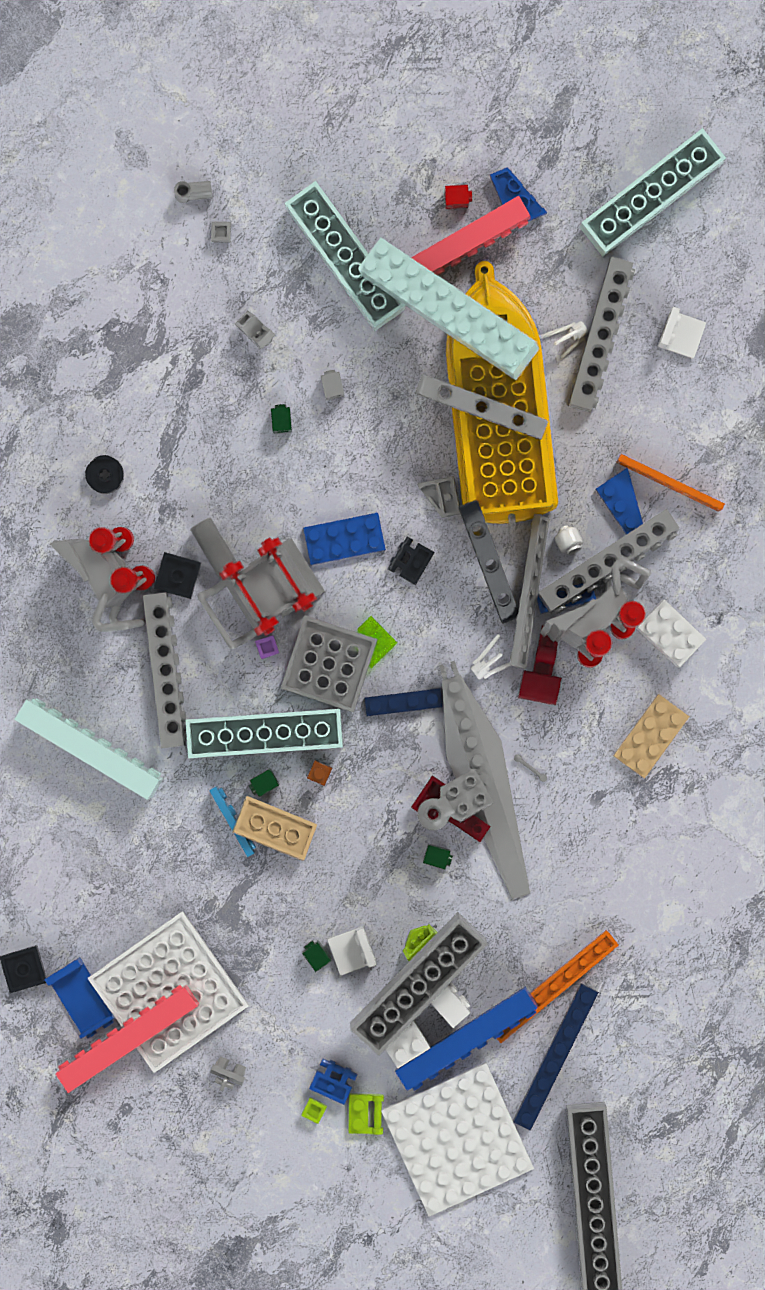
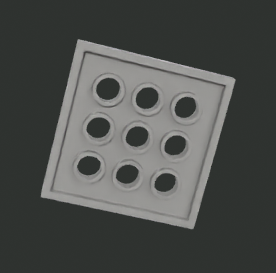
[281,615,378,712]

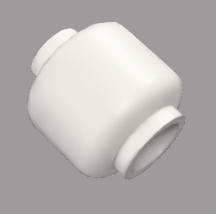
[555,525,583,555]

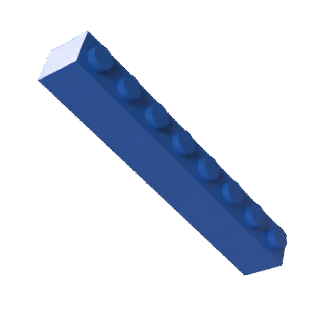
[395,986,538,1091]

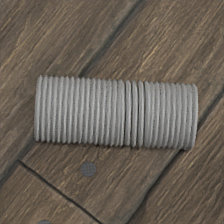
[190,518,237,579]

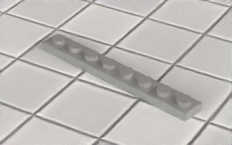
[510,514,550,669]

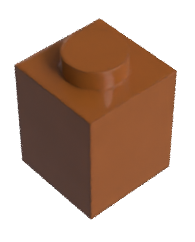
[307,760,333,786]

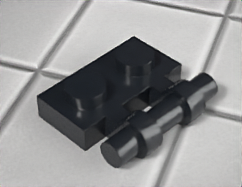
[388,536,435,586]

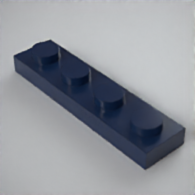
[364,688,443,716]

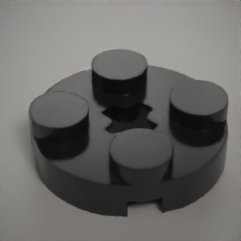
[85,455,124,494]

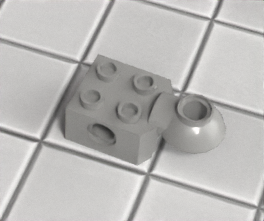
[417,769,494,831]

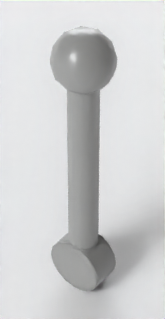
[514,754,547,782]

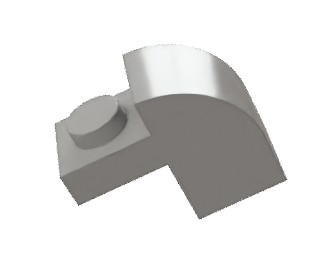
[235,310,275,349]

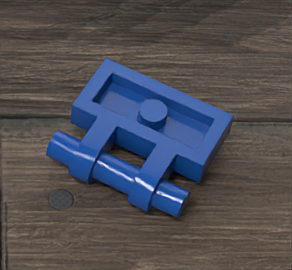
[309,1058,358,1105]

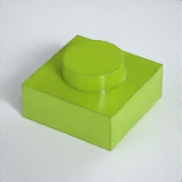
[301,1097,327,1124]

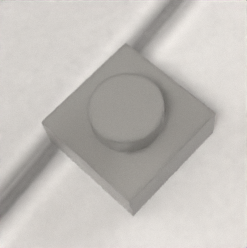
[211,221,231,243]

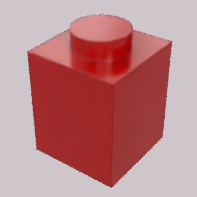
[445,185,472,209]

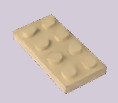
[613,694,690,779]
[232,796,317,861]

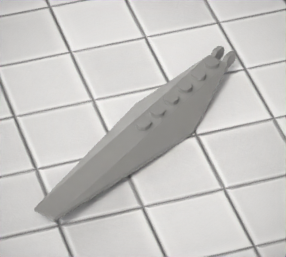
[439,661,530,899]

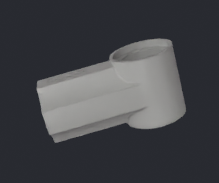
[174,181,212,203]

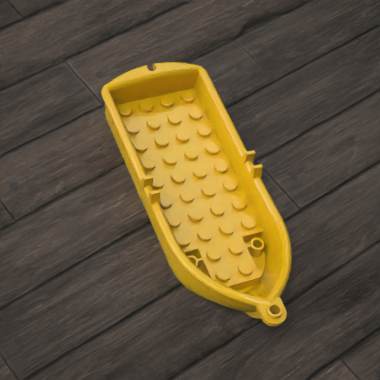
[446,261,558,524]

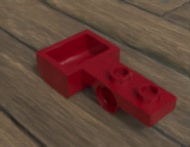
[517,625,562,706]
[411,775,491,842]

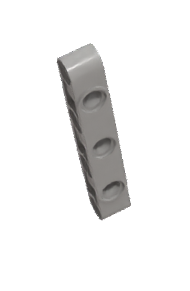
[415,374,548,440]

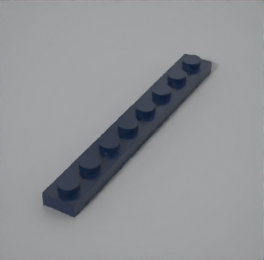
[513,983,599,1131]

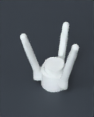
[539,321,588,358]
[471,634,511,680]

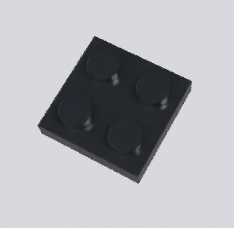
[154,552,202,599]
[0,945,47,993]

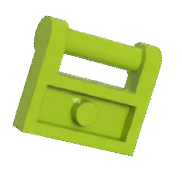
[349,1093,384,1135]

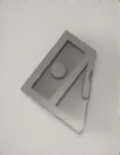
[417,476,460,518]

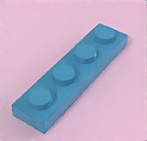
[209,786,256,857]

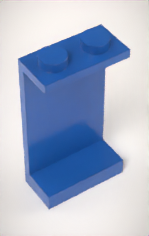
[45,957,115,1039]

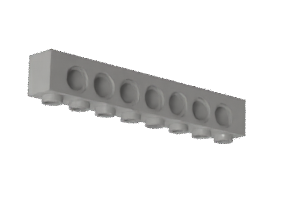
[568,256,635,412]
[538,509,680,614]
[143,593,187,748]

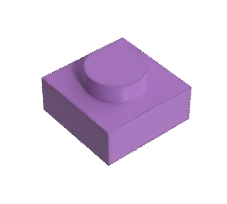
[255,635,279,659]

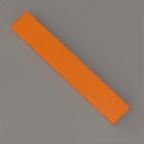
[616,454,725,512]

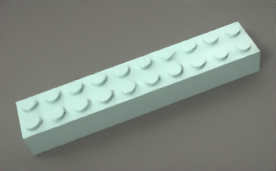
[358,238,539,380]

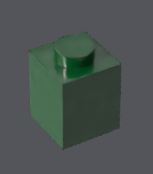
[271,404,292,434]
[249,768,280,797]
[423,843,453,870]
[302,940,332,972]

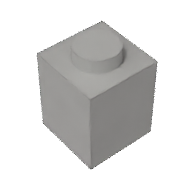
[321,370,345,401]

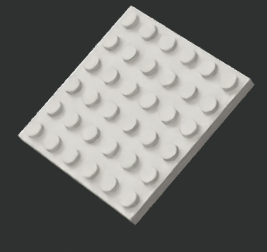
[88,911,249,1073]
[381,1062,534,1216]

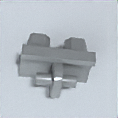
[210,1057,246,1092]

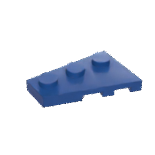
[490,167,547,222]
[595,467,643,535]

